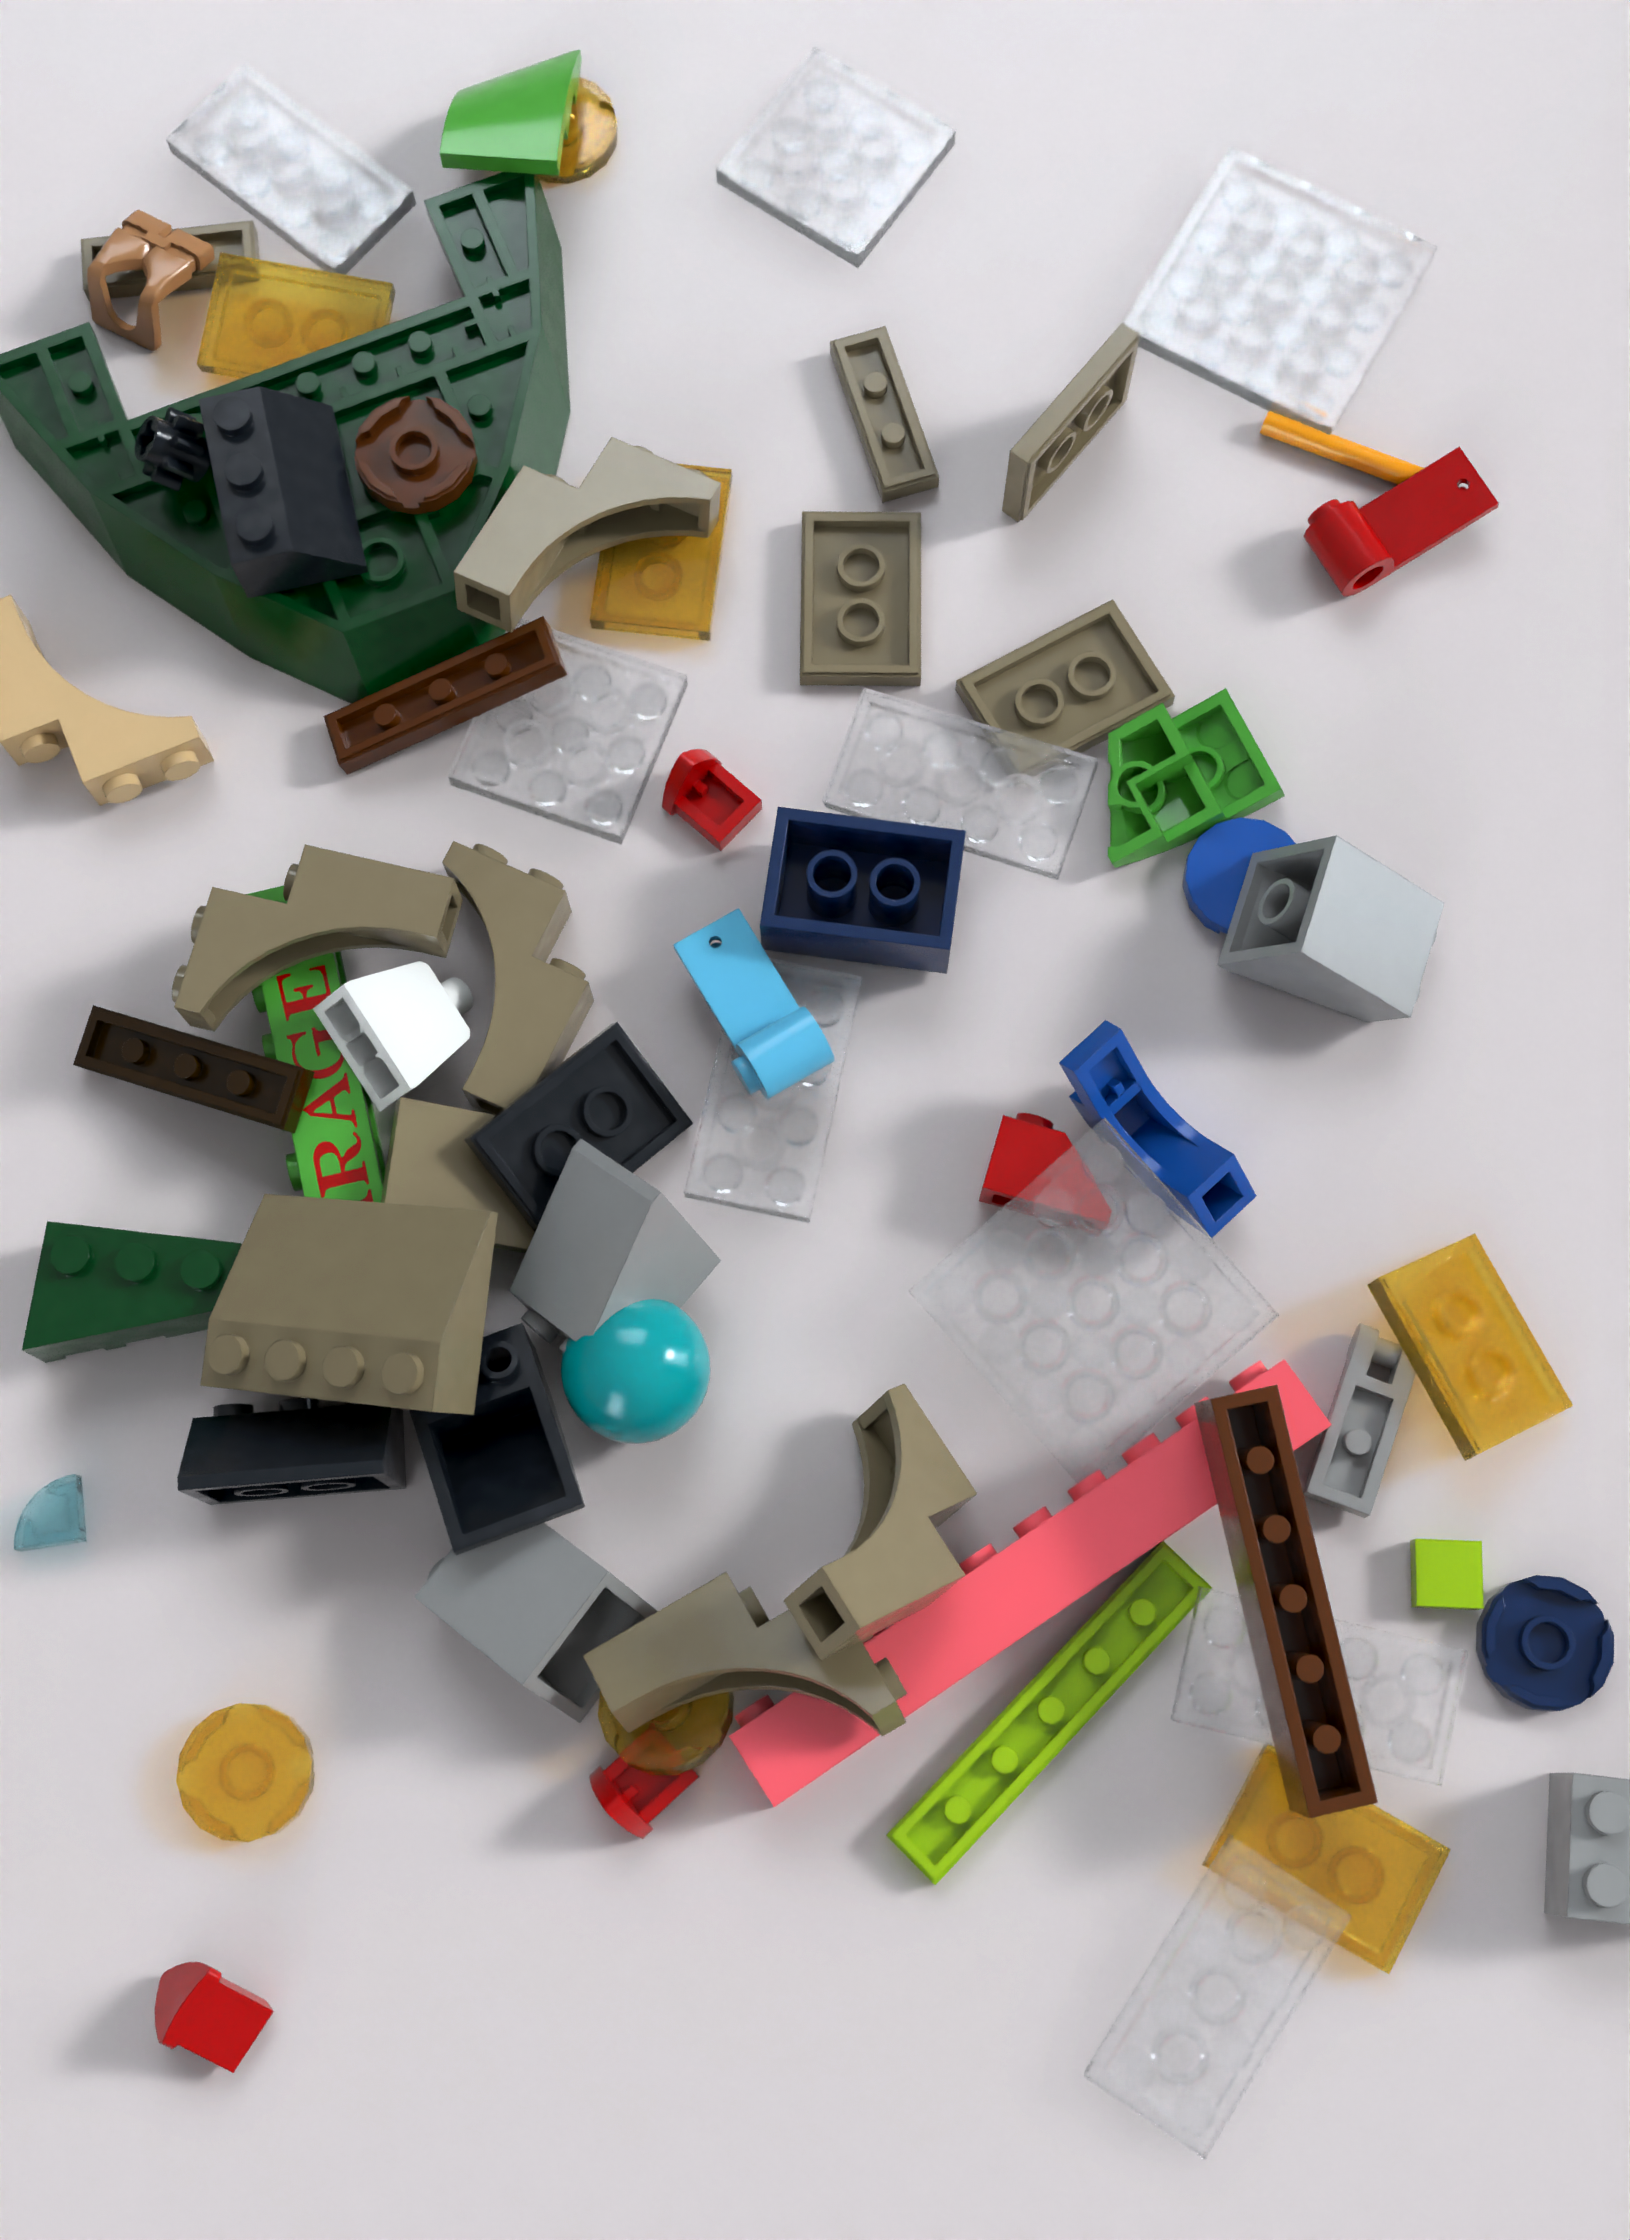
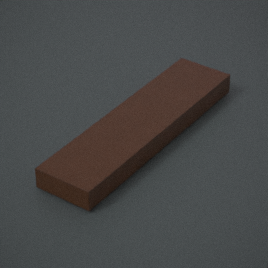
[324,616,568,775]

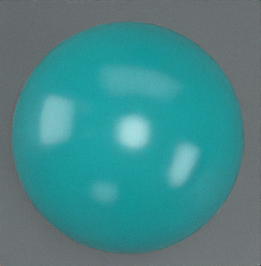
[561,1299,711,1444]

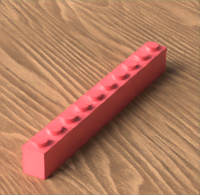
[729,1359,1331,1807]

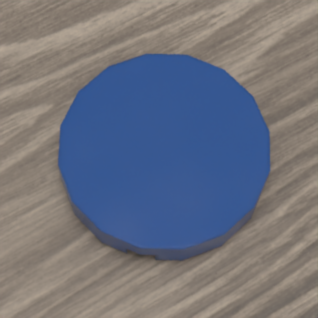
[1182,817,1296,934]

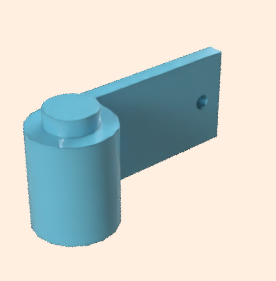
[673,908,835,1100]

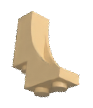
[0,595,214,806]

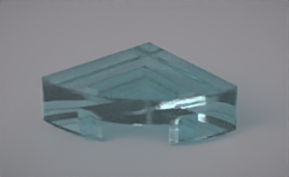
[14,1474,87,1552]

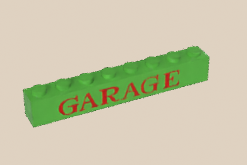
[247,885,386,1203]

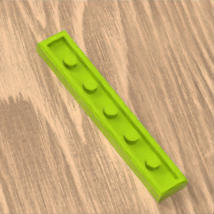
[886,1541,1212,1885]

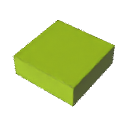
[1410,1538,1484,1610]

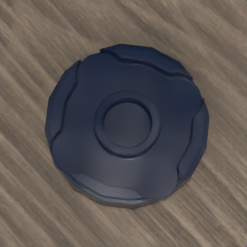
[1476,1575,1614,1712]

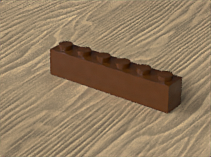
[1194,1385,1378,1818]

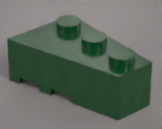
[22,1221,242,1363]

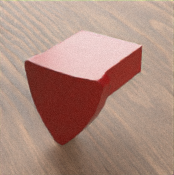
[662,749,762,851]
[589,1725,700,1839]
[155,1962,274,2073]

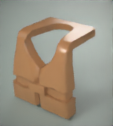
[87,209,215,351]

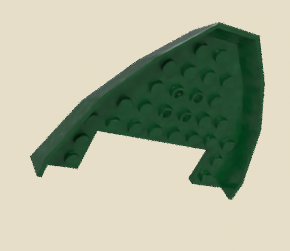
[0,172,570,703]

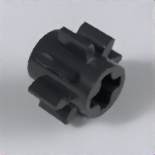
[134,407,211,491]

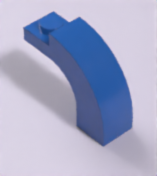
[1059,1020,1257,1239]

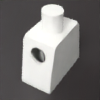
[313,961,473,1112]

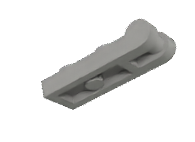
[1303,1323,1423,1518]

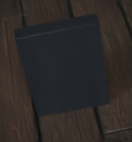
[465,1022,693,1231]

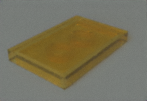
[197,252,396,379]
[590,463,733,641]
[1367,1234,1573,1461]
[1202,1744,1451,1974]

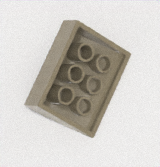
[200,1194,498,1415]

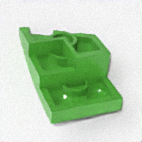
[439,50,582,176]
[1108,688,1285,868]

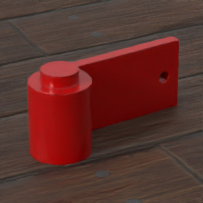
[1303,446,1499,597]

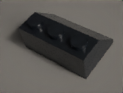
[198,386,368,598]
[177,1398,406,1505]

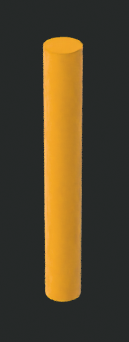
[1260,411,1424,485]

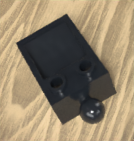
[409,1323,585,1555]

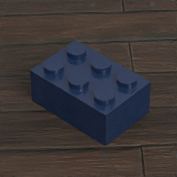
[760,807,966,974]

